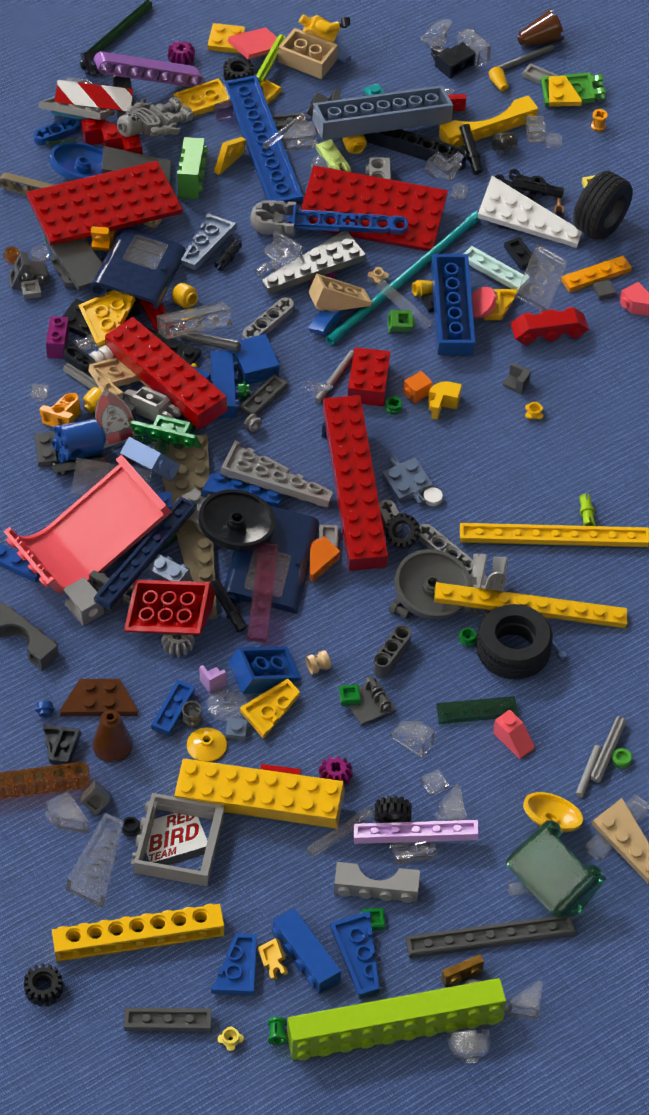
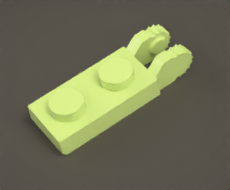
[316,140,351,172]

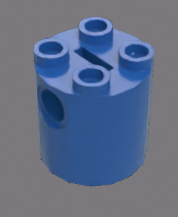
[52,419,106,463]

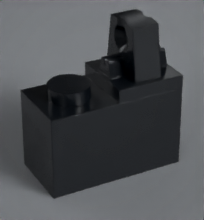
[431,42,476,79]

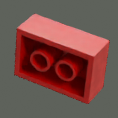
[348,347,391,407]

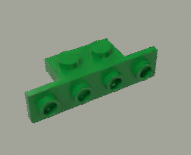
[130,415,201,449]

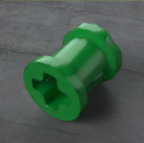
[268,1017,287,1045]

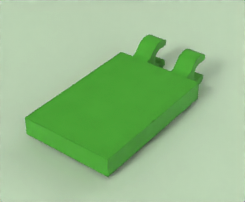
[541,72,606,107]

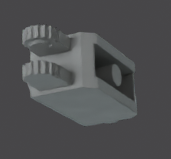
[124,386,182,421]

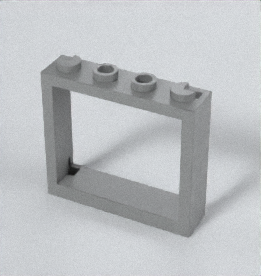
[131,793,225,887]

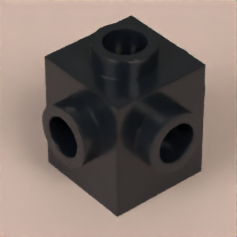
[80,49,100,76]

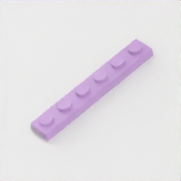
[354,820,478,844]

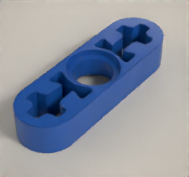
[33,118,80,145]

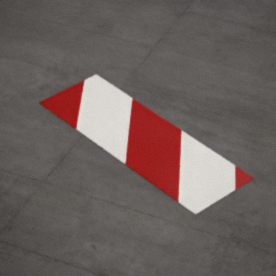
[54,80,133,111]

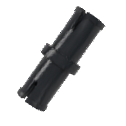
[214,239,242,271]

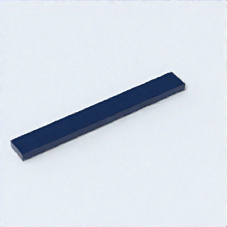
[94,497,197,610]

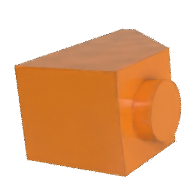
[310,536,340,583]

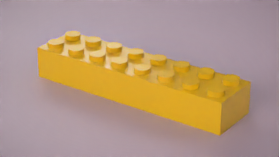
[174,758,345,829]

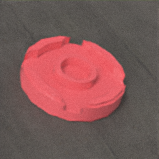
[471,287,498,320]

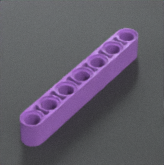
[94,52,204,87]

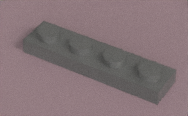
[124,1008,211,1032]

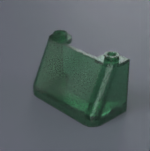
[506,820,607,918]

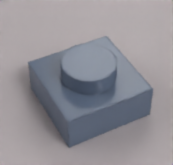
[225,718,247,741]

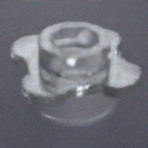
[450,183,469,200]
[30,383,50,401]

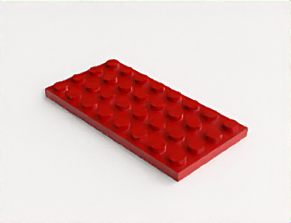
[26,161,183,246]
[301,165,448,252]

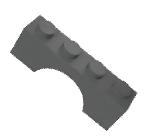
[0,602,58,671]

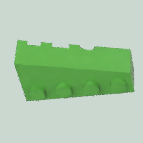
[177,137,208,199]

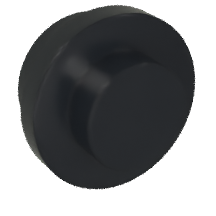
[120,817,141,837]

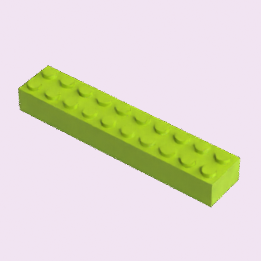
[287,978,506,1061]

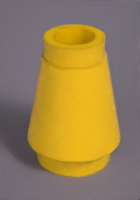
[488,66,509,92]
[412,280,433,298]

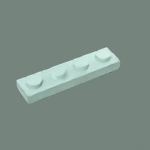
[464,246,529,293]

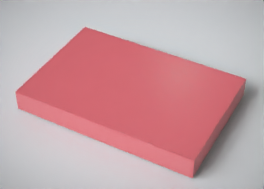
[227,27,277,59]

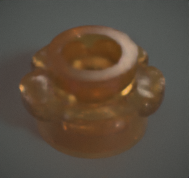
[3,246,20,263]

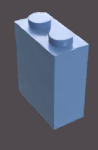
[120,437,180,482]

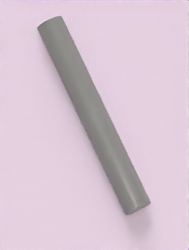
[575,745,602,798]

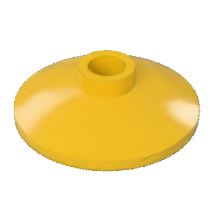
[187,727,227,762]

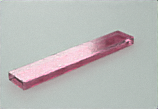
[247,543,278,643]

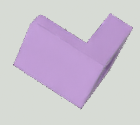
[199,666,227,694]

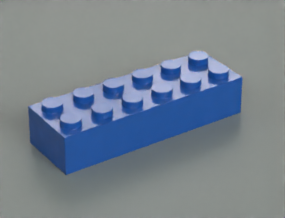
[431,254,475,355]

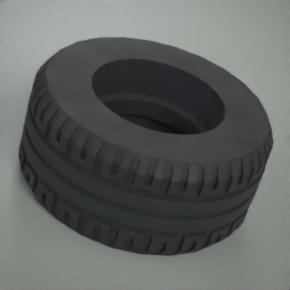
[573,171,633,240]
[477,604,553,680]

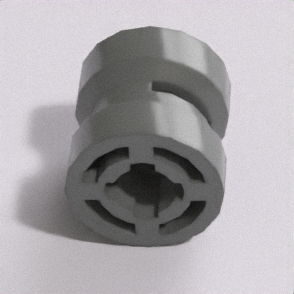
[182,701,202,728]

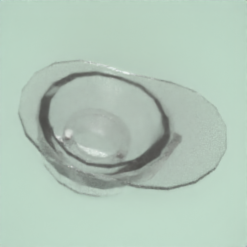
[420,19,452,48]

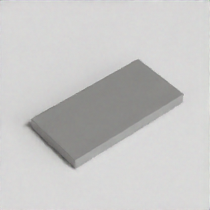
[38,97,115,120]

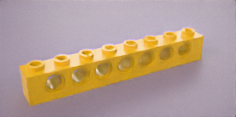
[52,904,224,962]

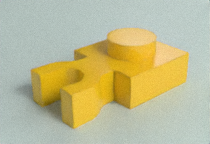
[258,938,288,980]

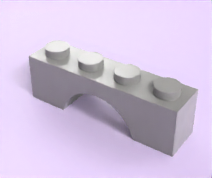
[334,862,420,903]

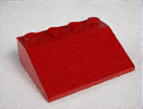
[124,580,215,635]

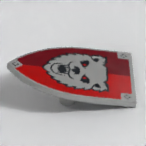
[95,389,139,448]

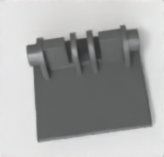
[349,676,396,725]

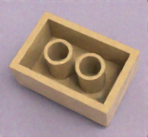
[278,28,338,79]

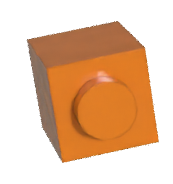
[403,371,433,404]

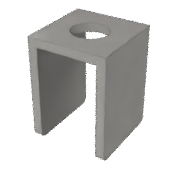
[64,577,104,626]

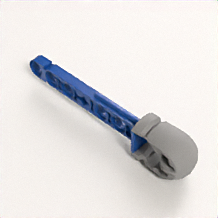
[250,200,408,237]

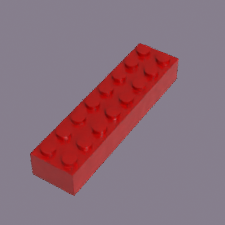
[105,317,228,430]

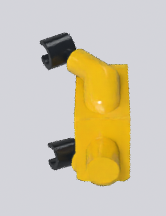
[299,14,351,43]

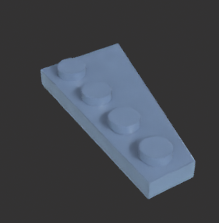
[181,213,237,270]

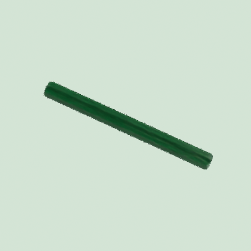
[86,0,153,52]

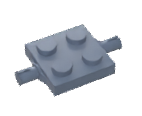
[382,455,433,506]

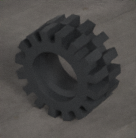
[223,56,253,81]
[385,513,421,549]
[374,796,412,823]
[24,964,63,1006]

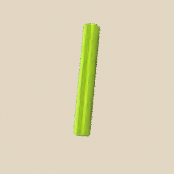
[256,34,286,84]

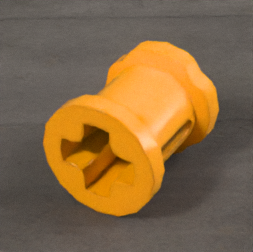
[591,109,608,132]

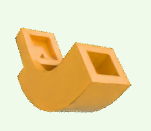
[91,226,117,252]

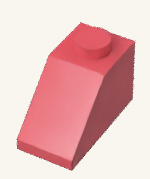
[620,282,649,316]
[493,710,535,759]

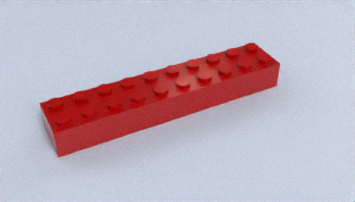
[323,395,388,571]

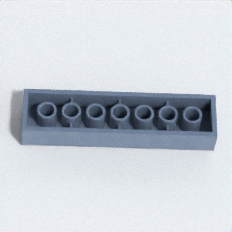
[312,85,453,140]

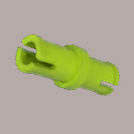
[579,494,596,526]

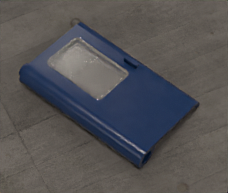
[89,227,186,309]

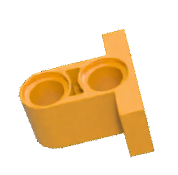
[39,393,81,427]

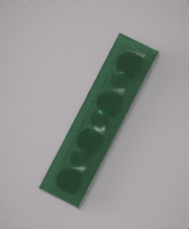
[436,696,518,724]

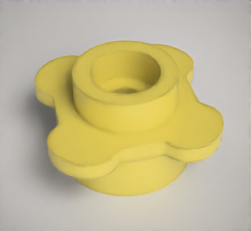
[218,1027,244,1051]

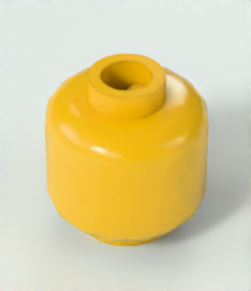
[342,135,367,154]
[172,283,198,309]
[83,387,102,414]

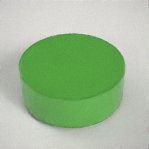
[611,748,632,769]

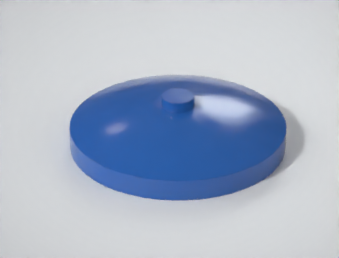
[49,142,103,181]

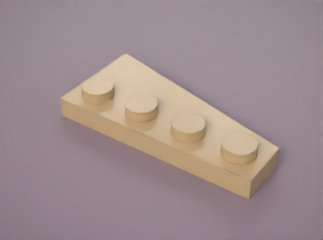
[591,798,649,884]

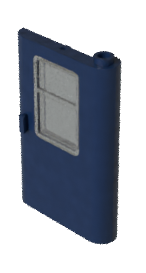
[224,505,319,614]

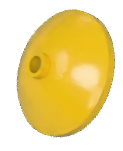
[523,792,583,833]

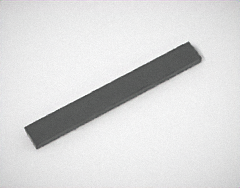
[405,914,575,958]

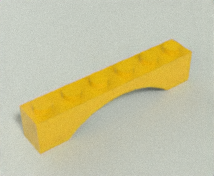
[439,95,538,147]

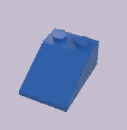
[228,646,302,694]

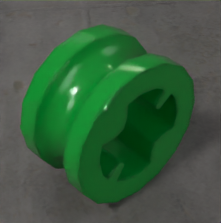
[385,396,402,415]

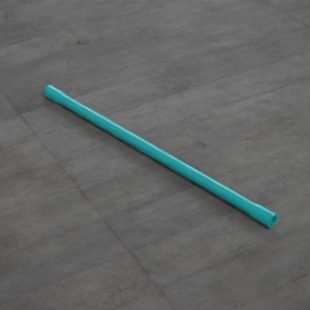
[326,211,481,345]

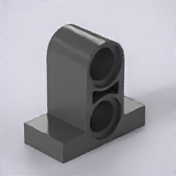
[8,252,50,290]

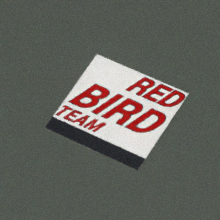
[139,813,207,865]

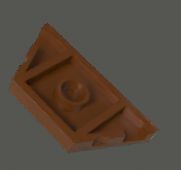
[60,679,138,716]

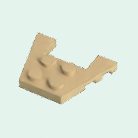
[88,357,153,399]

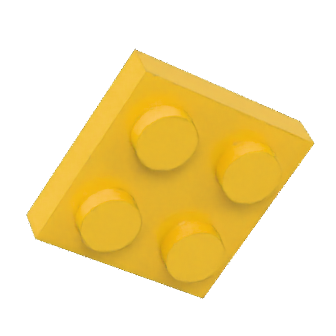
[207,23,245,54]

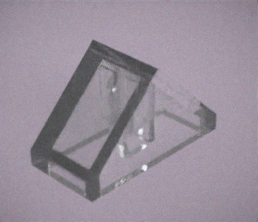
[505,980,543,1020]

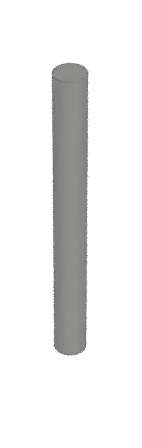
[314,350,354,403]

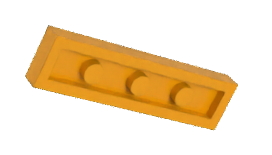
[561,255,632,293]

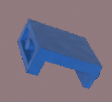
[233,334,280,384]

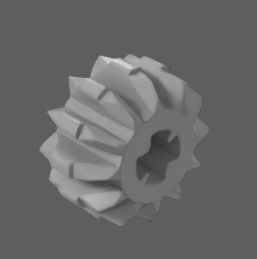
[161,634,195,658]

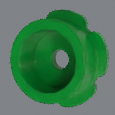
[238,381,251,399]
[458,628,478,646]

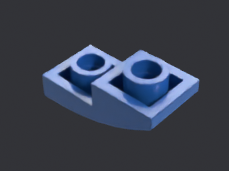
[308,310,343,335]

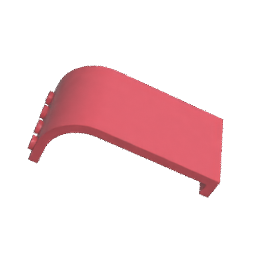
[4,455,172,594]

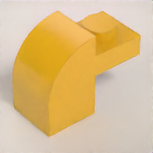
[428,381,462,420]

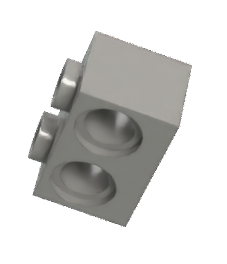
[366,157,391,180]

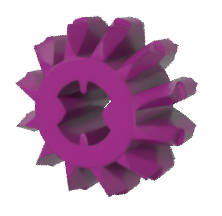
[167,40,195,65]
[319,755,353,785]

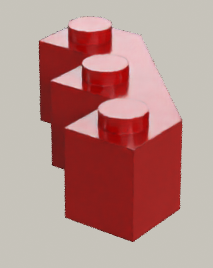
[81,118,143,154]
[510,307,589,346]

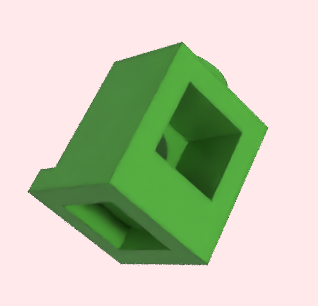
[387,310,415,333]

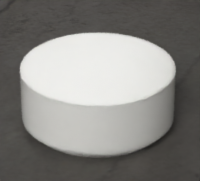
[424,487,443,506]

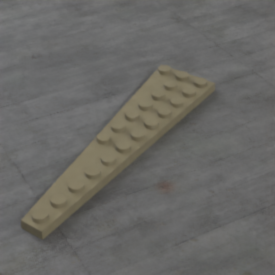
[152,434,217,620]

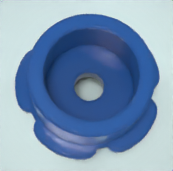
[35,701,55,717]

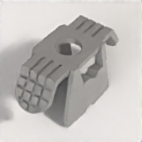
[470,554,508,591]

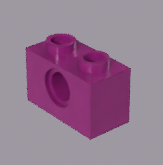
[46,316,70,359]

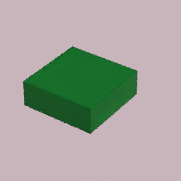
[339,684,361,706]
[362,908,385,930]

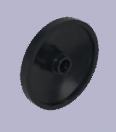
[198,489,275,551]

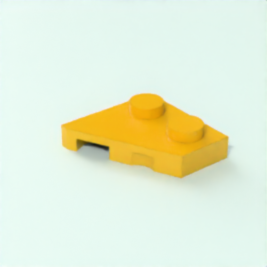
[549,76,582,106]
[214,137,246,175]
[484,289,517,320]

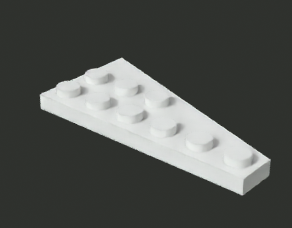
[477,176,582,248]

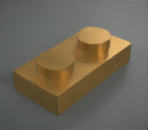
[441,954,484,987]

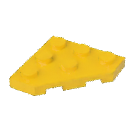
[78,290,135,347]

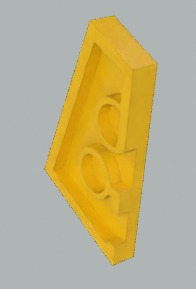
[240,679,300,739]

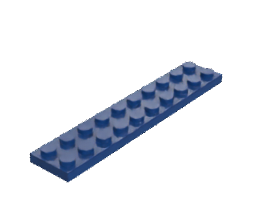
[224,75,303,204]

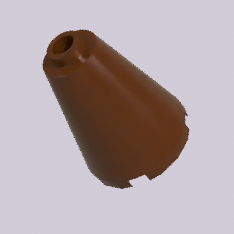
[517,9,564,47]
[92,710,133,762]

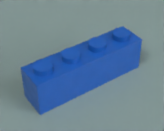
[211,350,239,418]
[271,908,341,993]

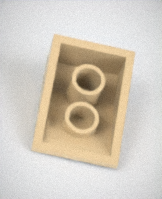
[309,273,372,311]

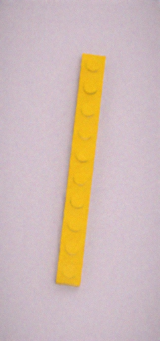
[459,523,649,547]
[434,582,627,628]

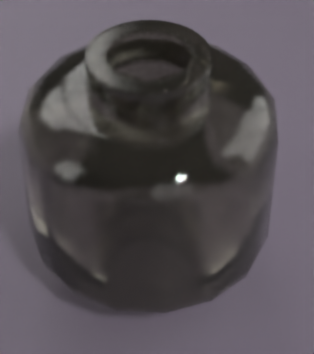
[492,132,518,155]

